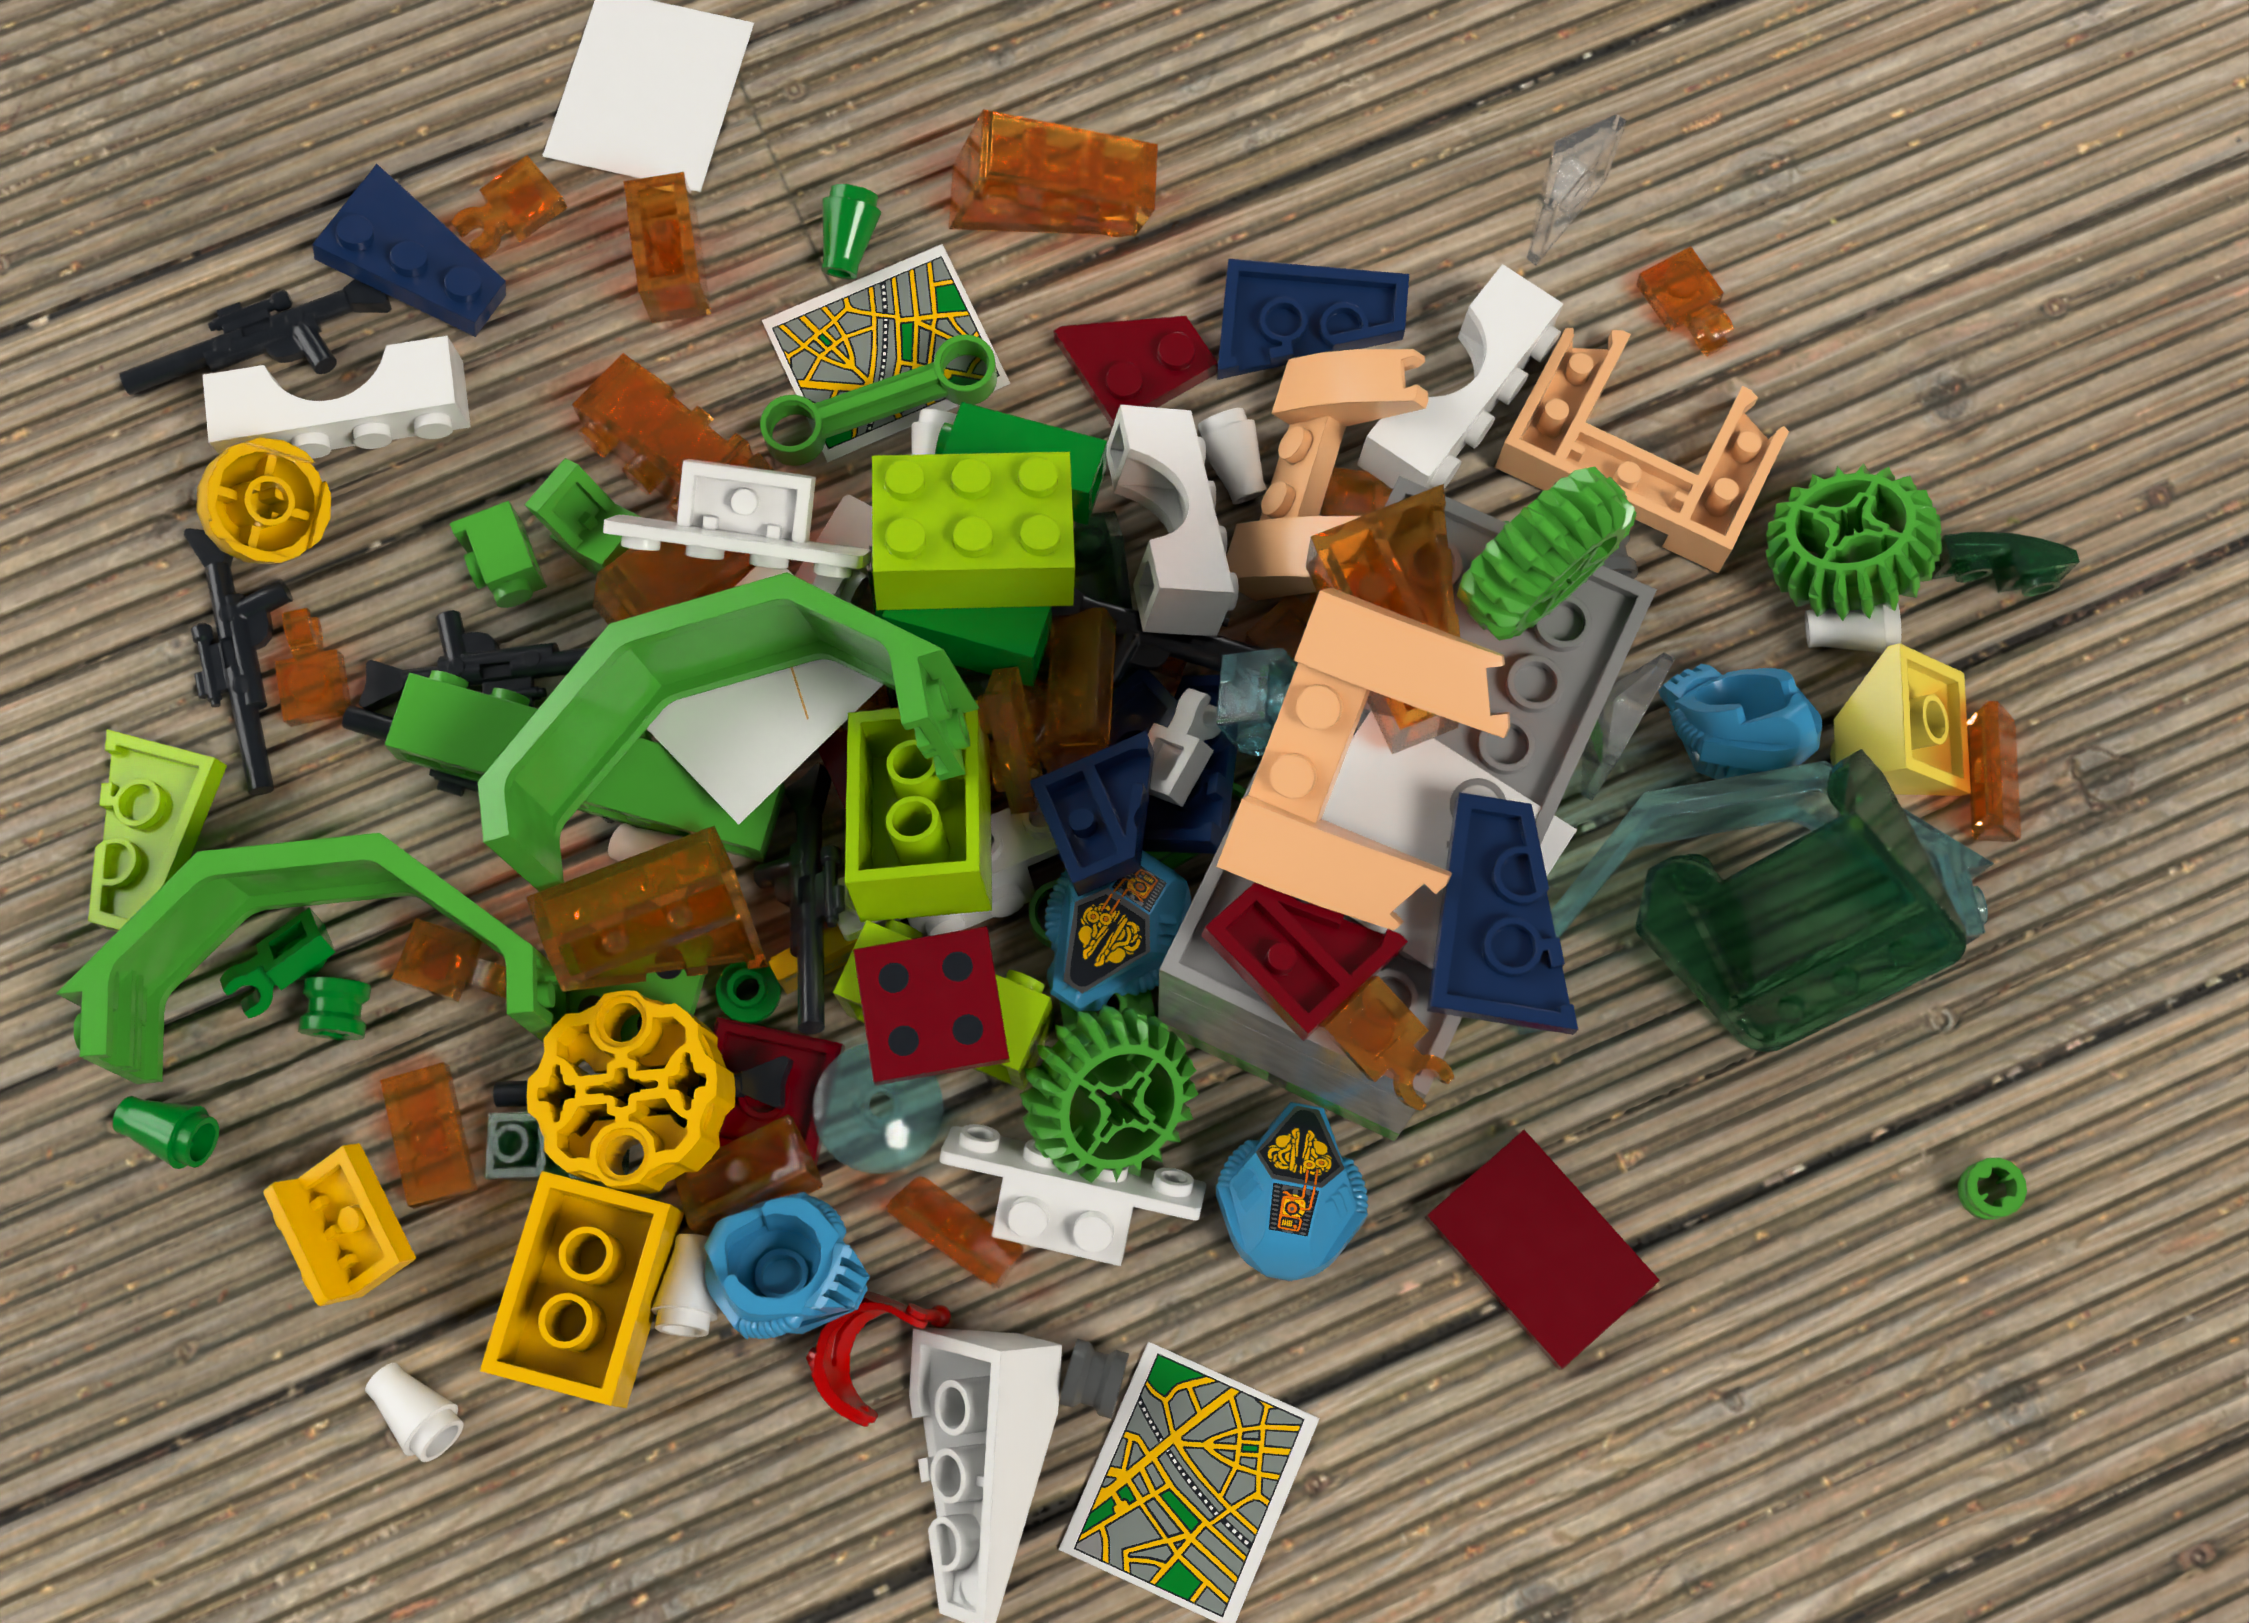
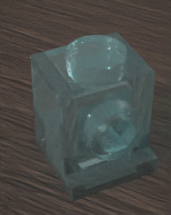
[1216,648,1296,756]

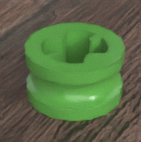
[1957,1158,2027,1220]

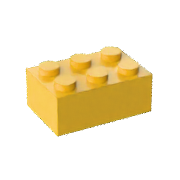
[480,1171,684,1409]

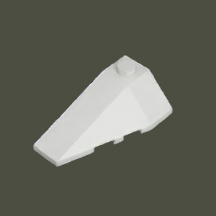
[909,1327,1062,1623]

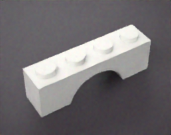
[1357,264,1563,492]
[203,336,471,459]
[1106,404,1239,636]

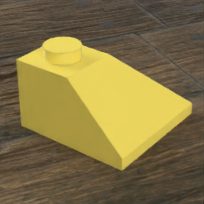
[1830,643,1971,796]

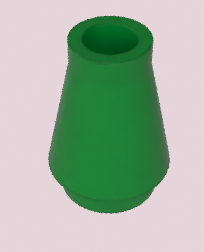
[821,184,881,279]
[113,1096,219,1169]

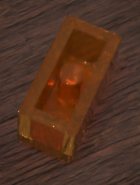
[623,172,711,324]

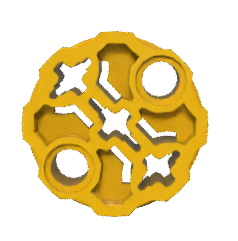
[527,990,736,1195]

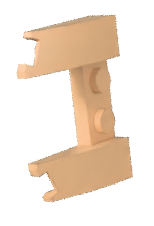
[1495,328,1789,573]
[1226,349,1428,601]
[1216,588,1510,931]

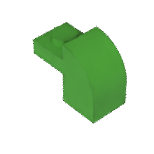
[524,458,678,602]

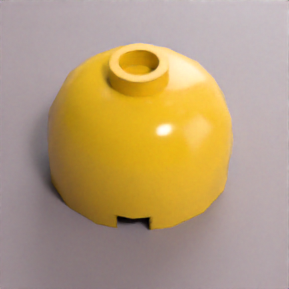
[197,438,331,565]

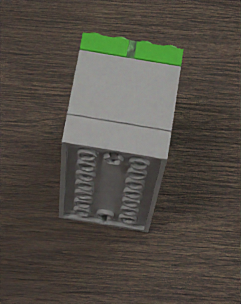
[1158,476,1657,1141]

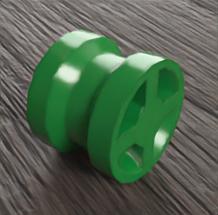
[298,977,371,1040]

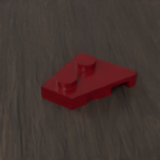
[1054,316,1218,428]
[1201,882,1408,1041]

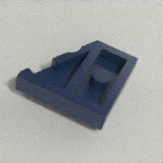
[1030,731,1154,897]

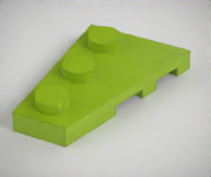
[88,729,227,932]

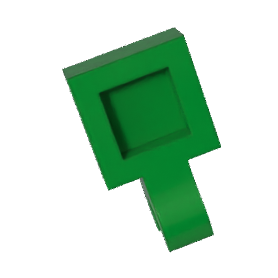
[220,907,336,1018]

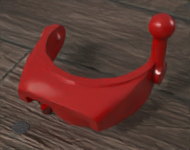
[806,1291,951,1427]

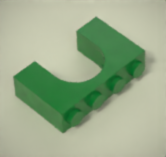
[875,402,1107,687]

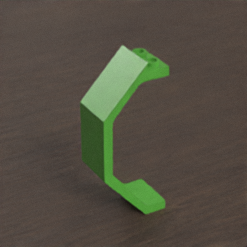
[477,572,980,892]
[56,833,570,1084]

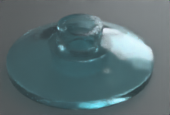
[812,1043,943,1174]

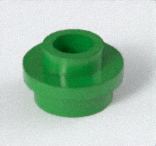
[716,958,782,1024]

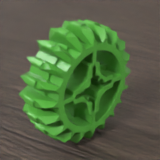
[1766,463,1942,621]
[1457,467,1637,641]
[1019,1004,1199,1183]

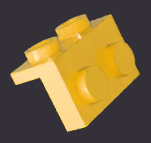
[263,1143,417,1306]

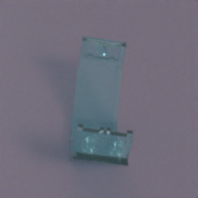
[1517,761,1994,1035]

